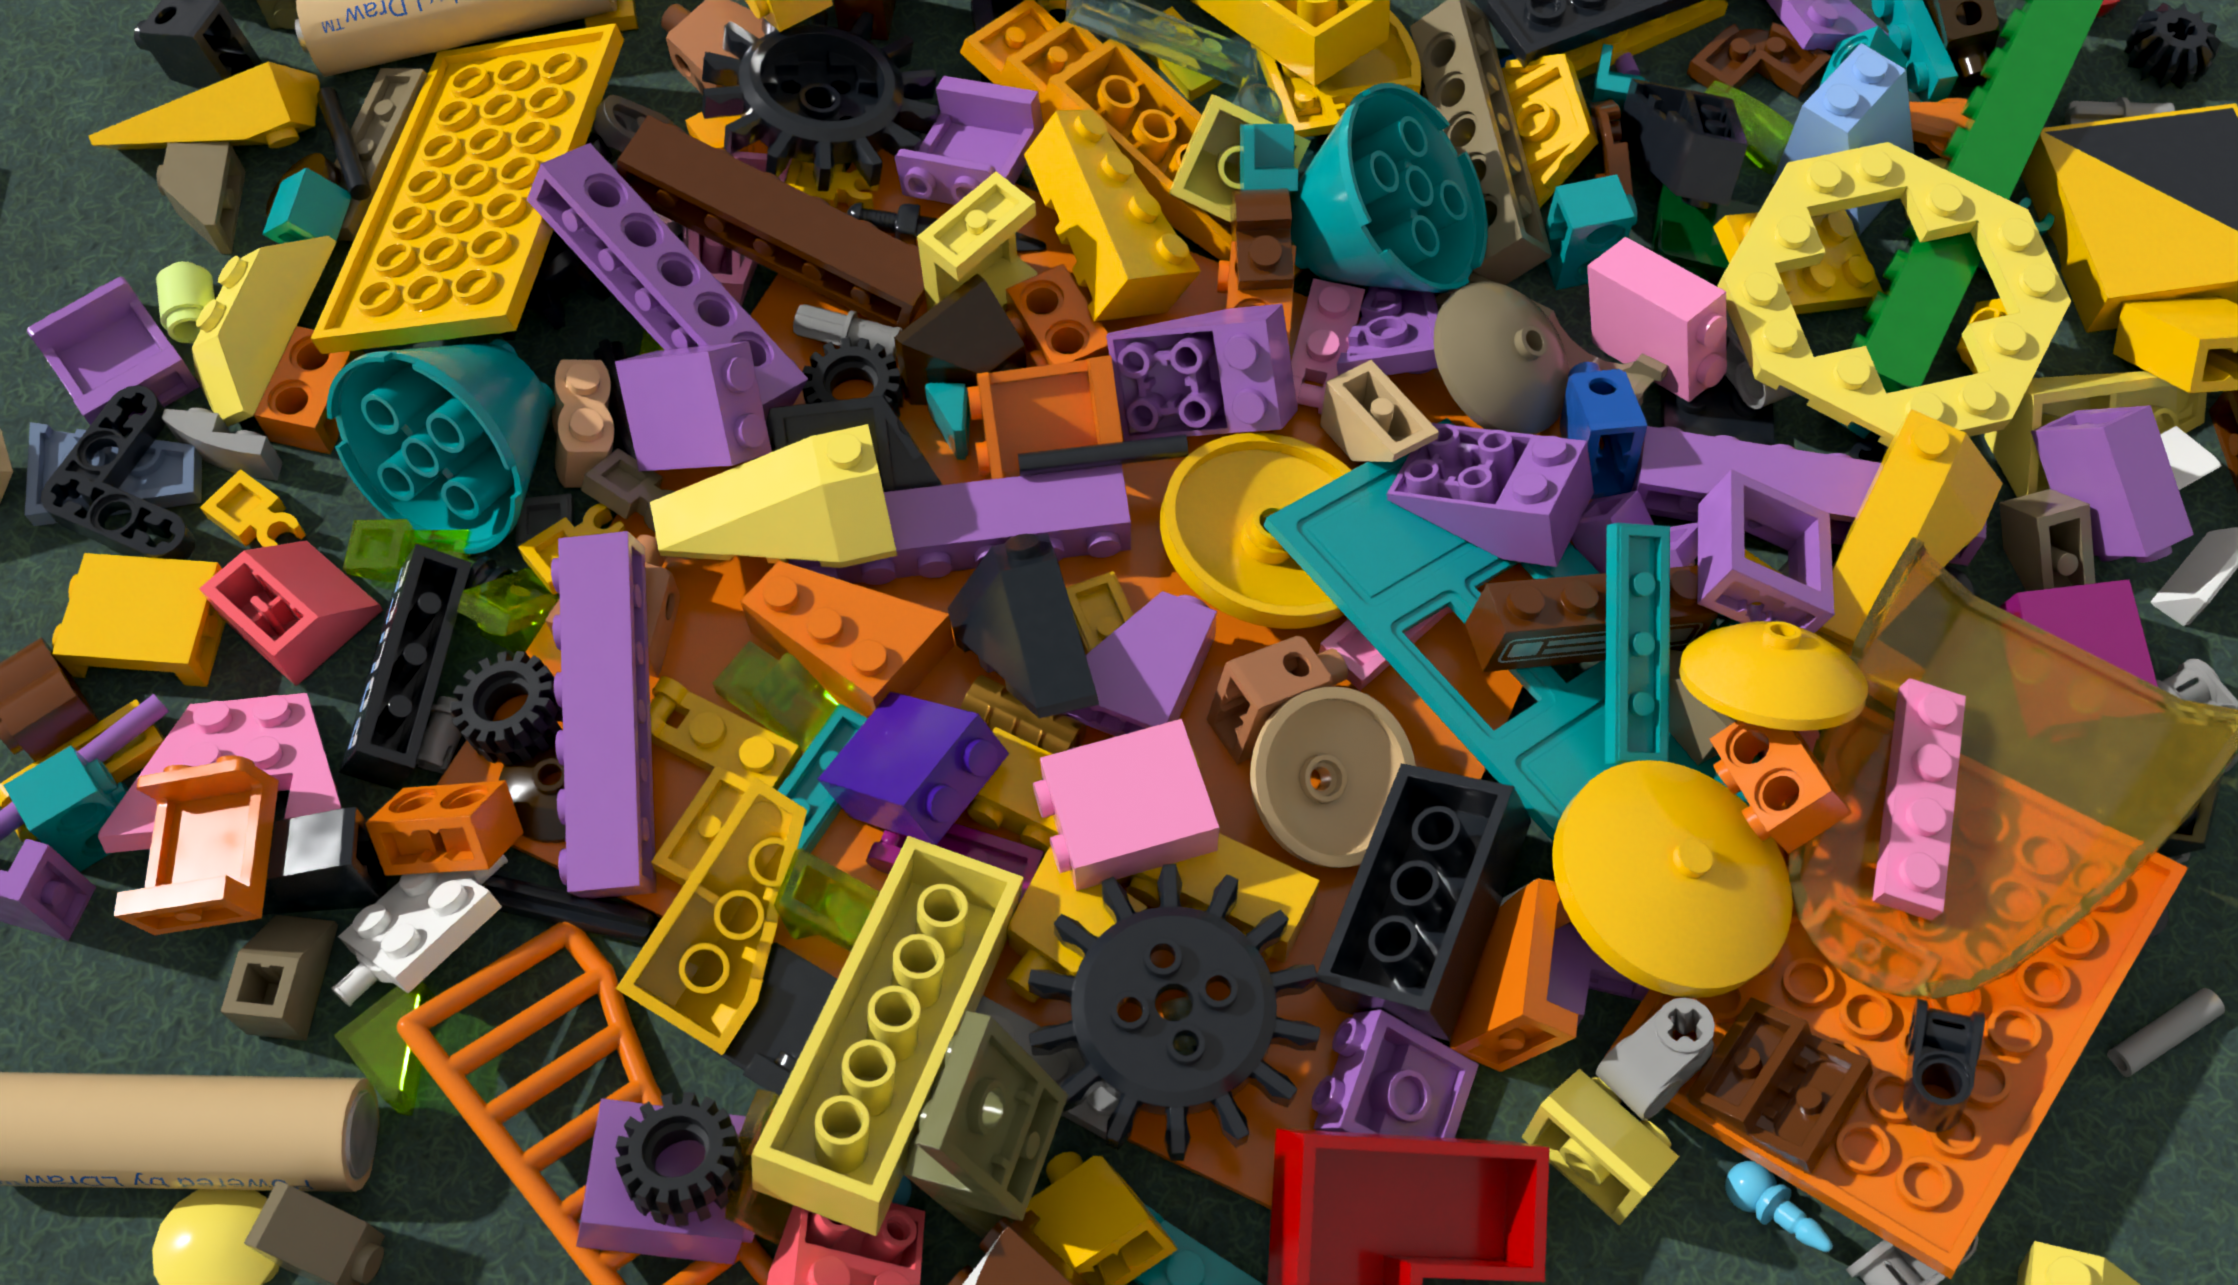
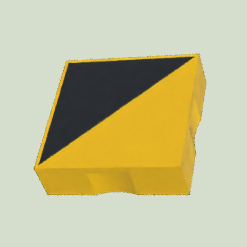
[2021,103,2238,332]

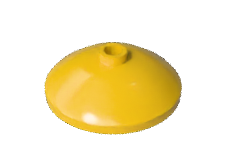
[1679,621,1868,731]

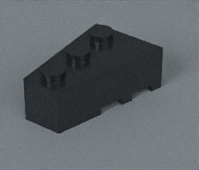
[1620,78,1748,209]

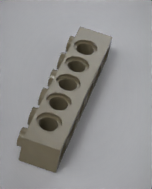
[1410,0,1552,285]

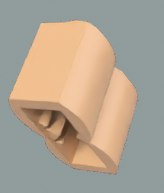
[552,359,614,488]

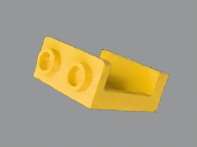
[52,553,226,687]

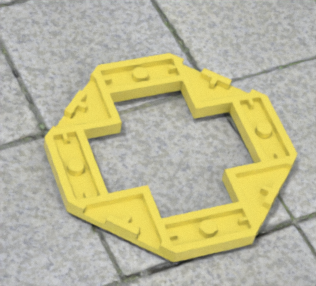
[1718,142,2071,447]

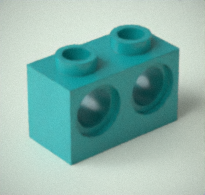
[1545,174,1637,290]
[3,745,129,872]

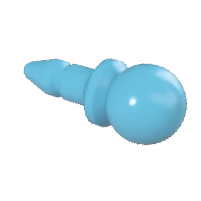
[1725,1161,1833,1252]

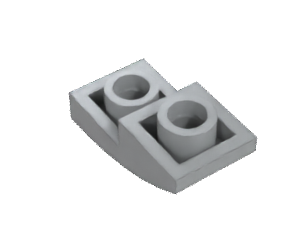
[162,408,283,481]

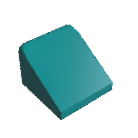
[925,383,971,460]

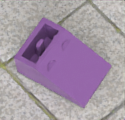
[1106,304,1298,441]
[1387,423,1594,567]

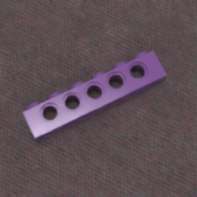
[526,143,808,421]

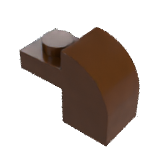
[1230,188,1294,290]

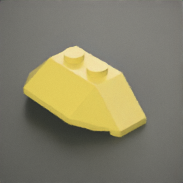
[192,236,337,427]

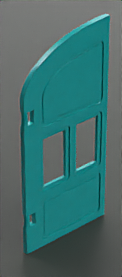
[1263,418,1760,842]

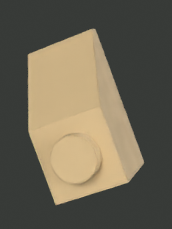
[1320,360,1439,462]

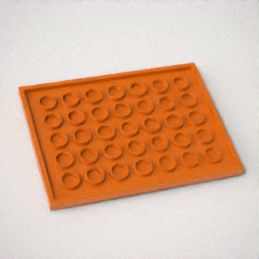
[1603,707,2188,1279]

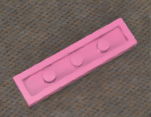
[1872,678,1966,920]

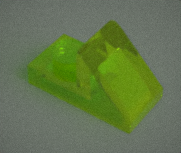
[457,567,560,653]
[713,641,839,753]
[774,848,880,952]

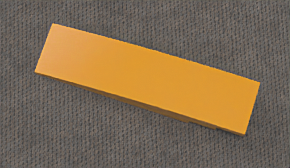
[960,0,1306,279]

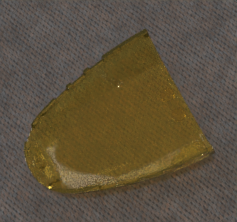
[1789,537,2238,999]

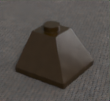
[894,273,1027,405]

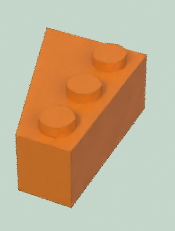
[740,561,954,718]

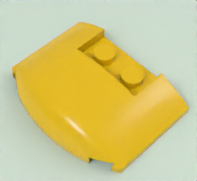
[1250,11,1421,138]

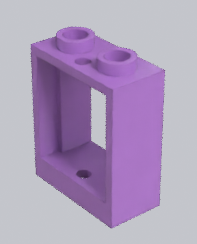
[1697,469,1835,633]

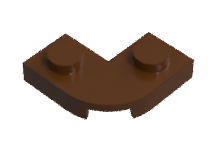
[1687,23,1831,99]
[1590,99,1633,197]

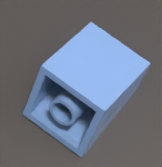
[1772,43,1914,237]

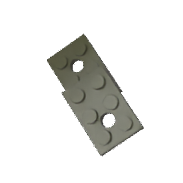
[903,1011,1068,1239]

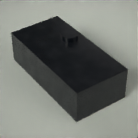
[1316,763,1532,1041]

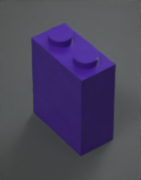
[817,691,1009,845]

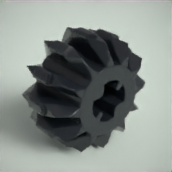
[2124,3,2221,90]

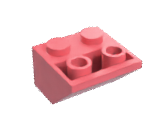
[199,540,383,686]
[767,1202,925,1285]

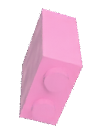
[1587,237,1727,402]
[1033,719,1219,891]

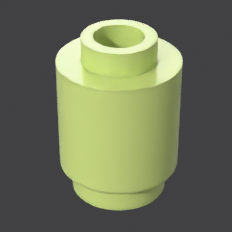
[156,261,215,343]

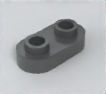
[593,95,676,152]

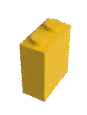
[2113,296,2238,393]

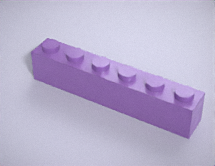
[1631,426,1987,566]
[789,464,1131,585]
[551,531,657,899]

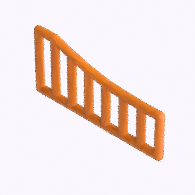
[397,922,773,1285]

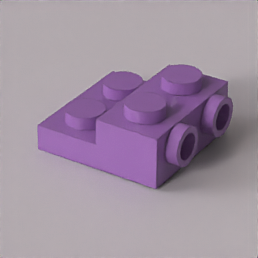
[1312,1010,1479,1138]

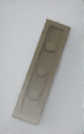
[334,68,427,241]

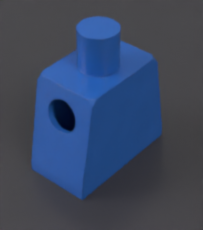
[1560,362,1647,499]

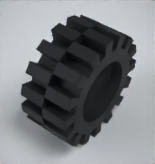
[802,337,904,417]
[450,651,563,765]
[615,1092,744,1226]

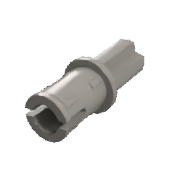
[2064,97,2175,125]
[793,304,903,360]

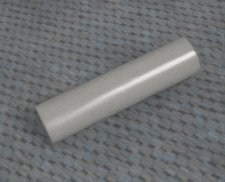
[2107,988,2225,1077]

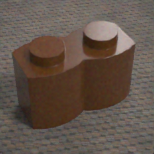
[0,637,99,762]

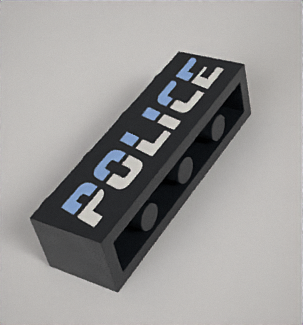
[339,544,472,790]

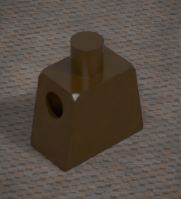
[1923,0,2000,87]

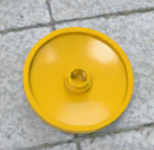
[1160,433,1352,629]
[1552,760,1793,998]

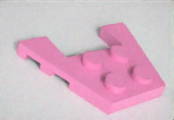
[98,693,342,853]

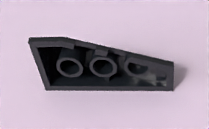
[947,533,1099,719]

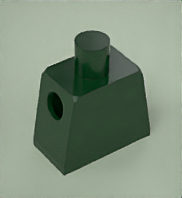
[1652,184,1762,287]

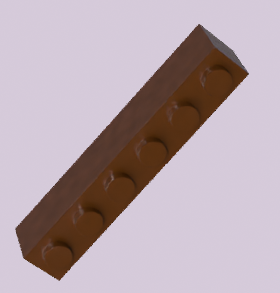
[617,115,926,330]

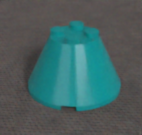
[1289,83,1488,293]
[327,339,555,554]

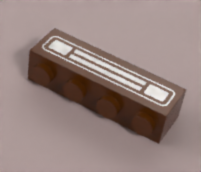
[1465,565,1719,672]

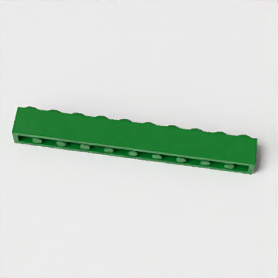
[1846,0,2103,393]

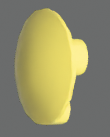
[152,1189,280,1285]

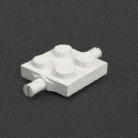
[331,854,508,1007]

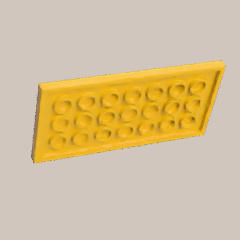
[311,23,624,354]

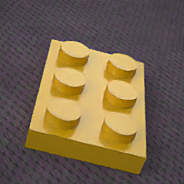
[1713,210,1884,315]

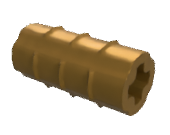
[960,675,1086,754]

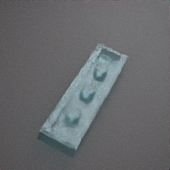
[1065,0,1258,92]

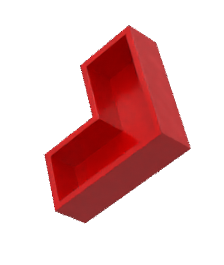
[1267,1128,1550,1285]

